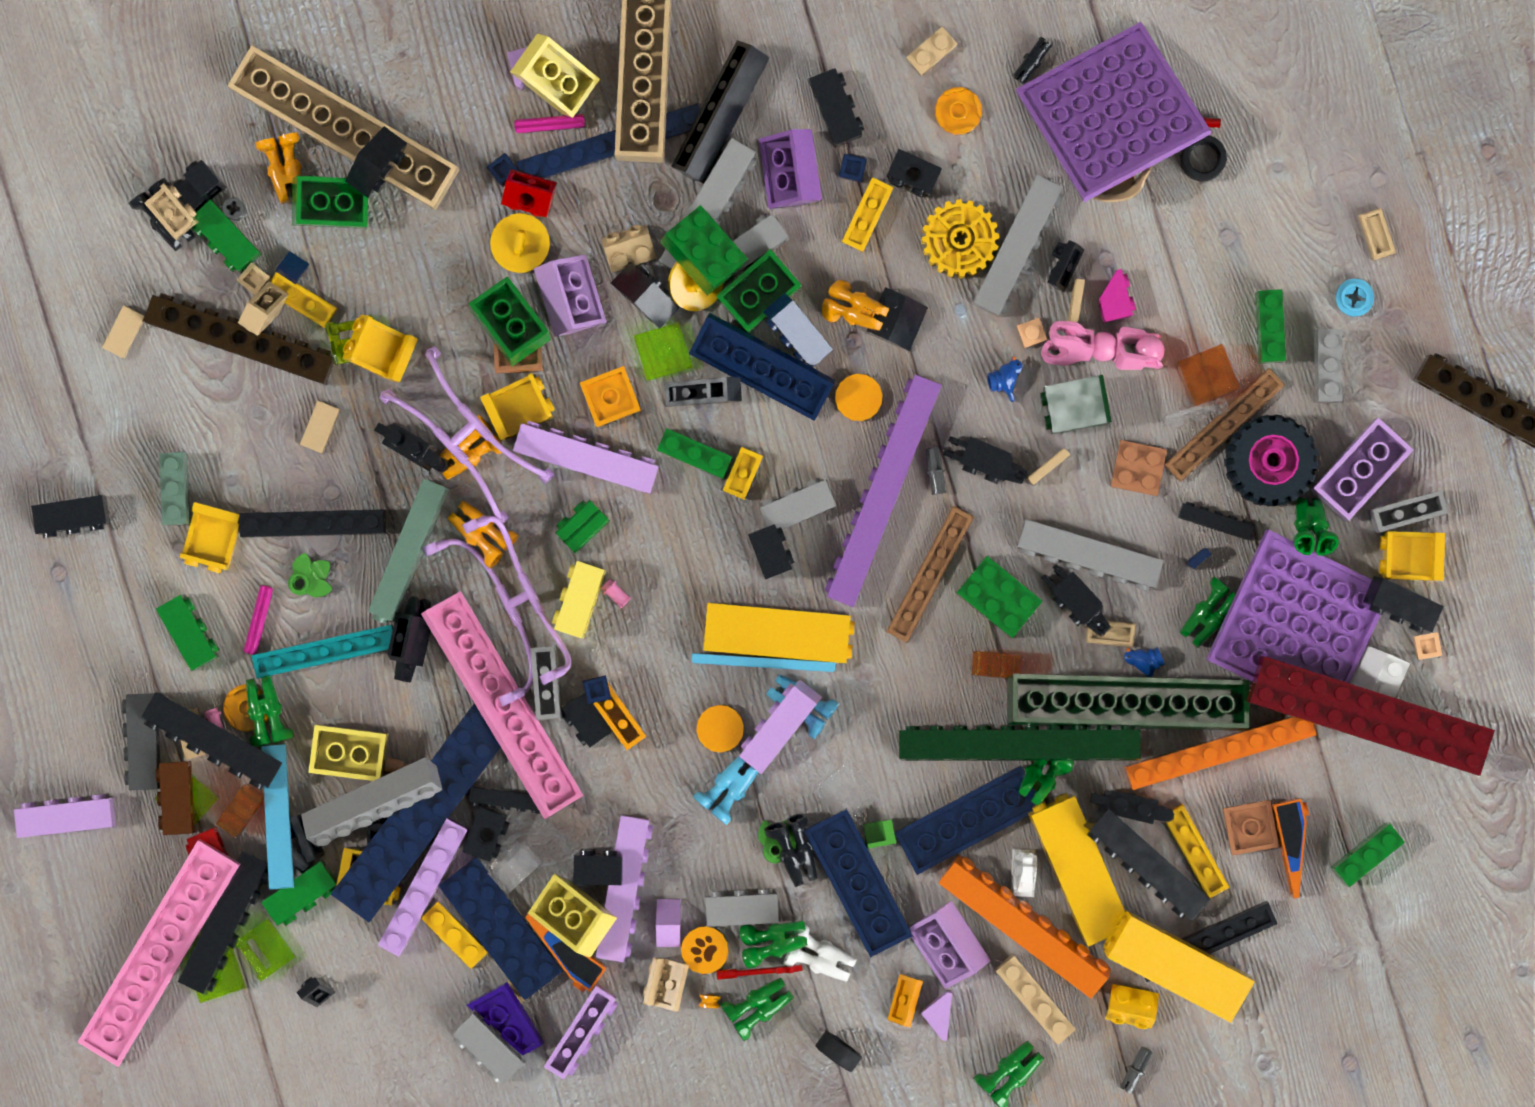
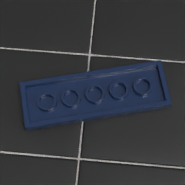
[689,313,836,421]
[894,765,1035,875]
[804,808,913,958]
[439,857,563,1000]

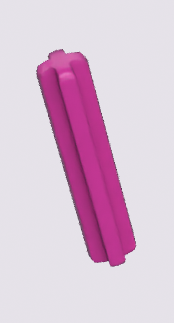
[514,114,585,133]
[244,585,273,655]

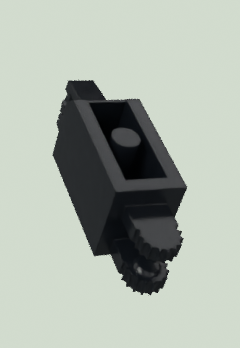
[374,423,449,472]
[942,436,1027,484]
[1041,564,1111,637]
[387,596,431,683]
[1089,789,1175,824]

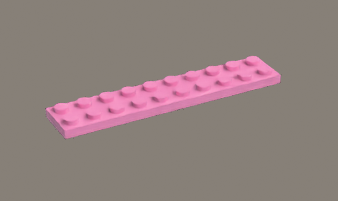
[421,591,584,819]
[78,839,241,1067]

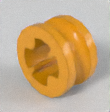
[699,994,721,1008]

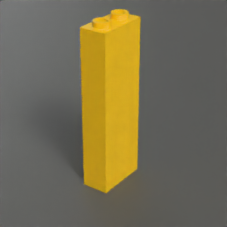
[703,603,855,663]
[1028,792,1126,947]
[1103,910,1255,1023]

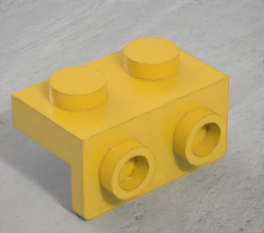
[1105,984,1159,1029]

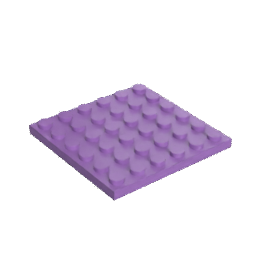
[1016,22,1211,202]
[1206,529,1380,683]

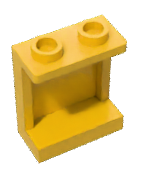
[342,315,418,383]
[480,373,555,441]
[179,502,240,573]
[1379,531,1445,581]

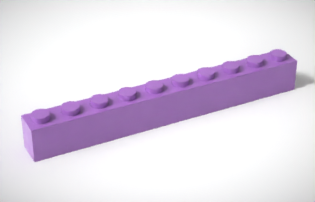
[824,375,942,607]

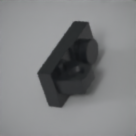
[1047,240,1084,292]
[290,811,325,863]
[296,977,335,1007]

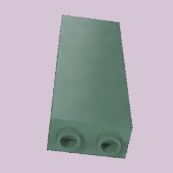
[368,478,450,624]

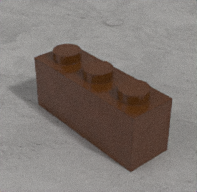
[155,761,195,835]

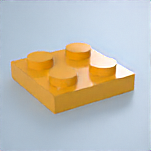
[580,366,641,428]

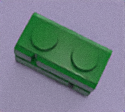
[555,500,610,554]

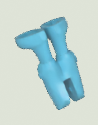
[766,674,839,740]
[693,755,758,825]

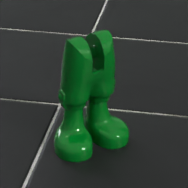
[1293,498,1339,556]
[1179,576,1236,648]
[246,675,294,746]
[1019,761,1074,806]
[739,921,808,969]
[720,977,794,1042]
[973,1041,1044,1107]

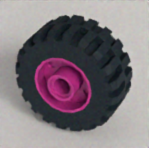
[1224,414,1319,507]

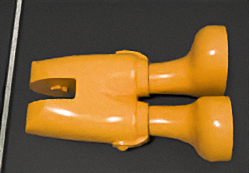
[255,132,302,204]
[822,280,889,331]
[440,415,503,480]
[447,500,519,569]

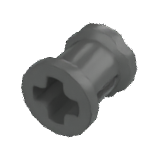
[222,198,247,221]

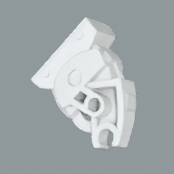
[1010,848,1037,897]

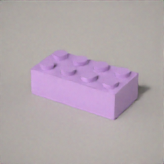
[1310,418,1413,521]

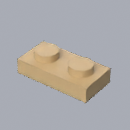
[906,27,958,76]

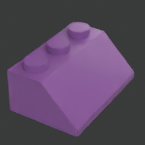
[758,129,822,209]

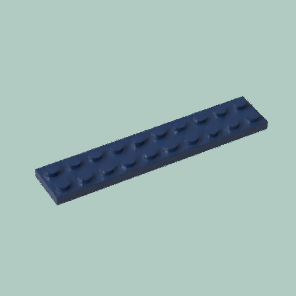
[331,703,501,923]

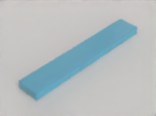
[692,653,836,672]
[261,744,294,890]

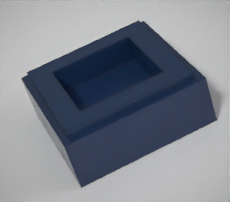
[486,153,519,187]
[838,154,867,183]
[275,251,309,284]
[1186,548,1212,570]
[582,675,612,704]

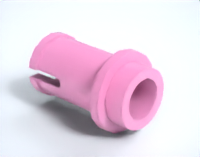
[600,578,631,609]
[203,707,224,730]

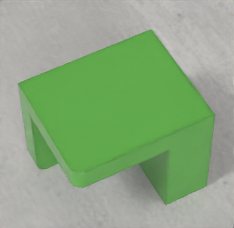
[863,819,896,849]

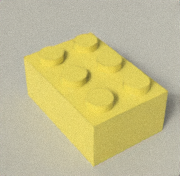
[510,33,600,118]
[552,561,606,638]
[308,724,389,781]
[528,874,617,957]

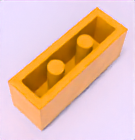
[593,680,647,750]

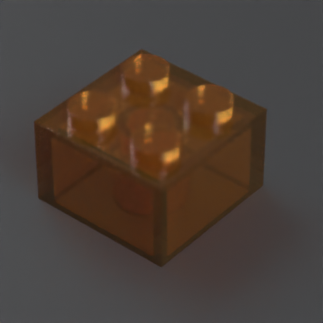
[1175,344,1240,408]

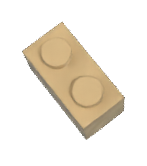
[238,282,289,336]

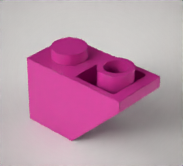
[1098,269,1136,324]

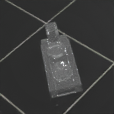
[1162,397,1229,429]

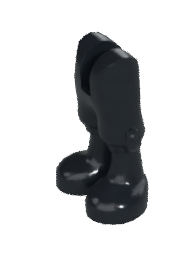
[128,178,195,252]
[764,813,817,887]

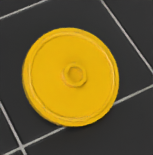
[490,213,550,273]
[668,262,724,311]

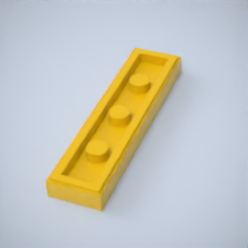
[1165,804,1230,898]

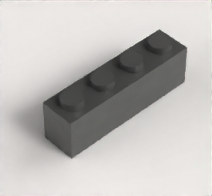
[122,693,160,790]

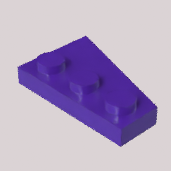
[466,982,544,1056]

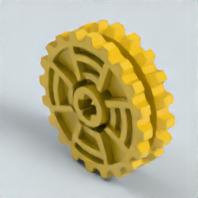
[921,199,999,279]

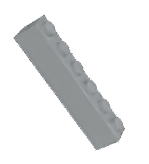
[659,138,758,270]
[972,175,1064,317]
[1017,519,1164,591]
[301,757,442,847]

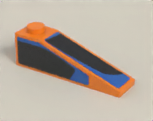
[1271,798,1309,899]
[525,914,607,992]

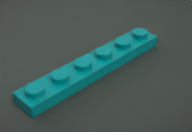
[251,624,393,679]

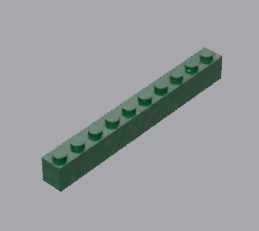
[899,725,1141,761]

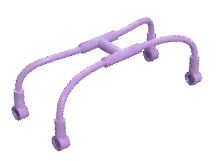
[379,346,555,523]
[422,516,571,707]

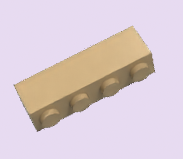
[995,954,1076,1045]

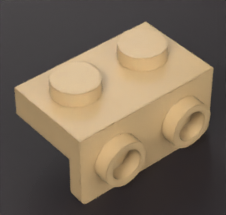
[145,183,198,240]
[601,225,657,273]
[643,957,689,1011]

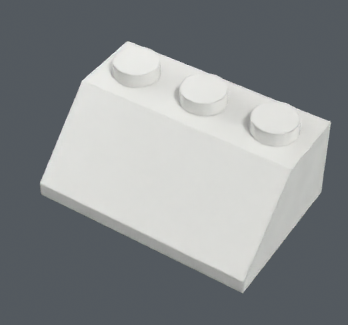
[1350,646,1410,698]

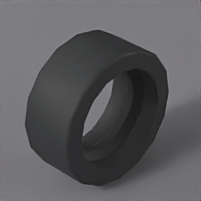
[1180,135,1227,182]
[815,1031,862,1072]

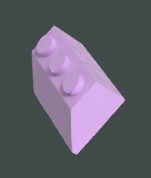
[534,254,606,337]
[909,901,991,989]

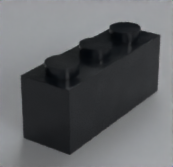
[809,68,864,148]
[31,495,110,538]
[1363,576,1444,634]

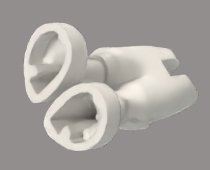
[784,925,857,982]

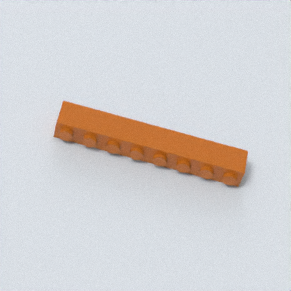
[1124,716,1317,790]
[938,854,1111,999]

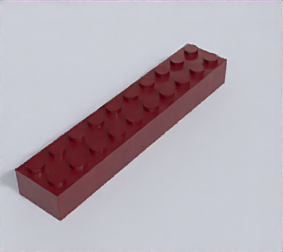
[1246,656,1495,776]

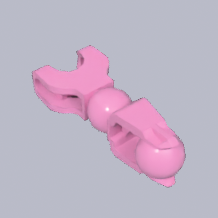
[1041,321,1165,370]

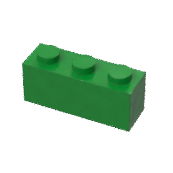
[192,200,262,273]
[1255,289,1286,364]
[657,428,732,480]
[156,594,220,671]
[1330,822,1405,888]
[261,860,337,926]

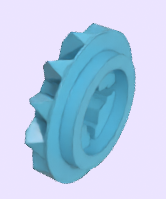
[1336,279,1374,317]

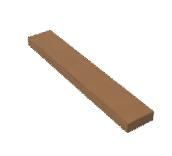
[1164,368,1285,482]
[886,506,974,643]

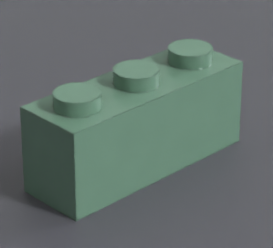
[159,452,191,526]

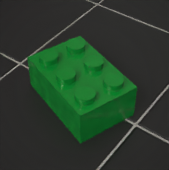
[292,176,368,229]
[660,205,748,296]
[716,249,802,333]
[468,276,551,367]
[956,556,1043,638]

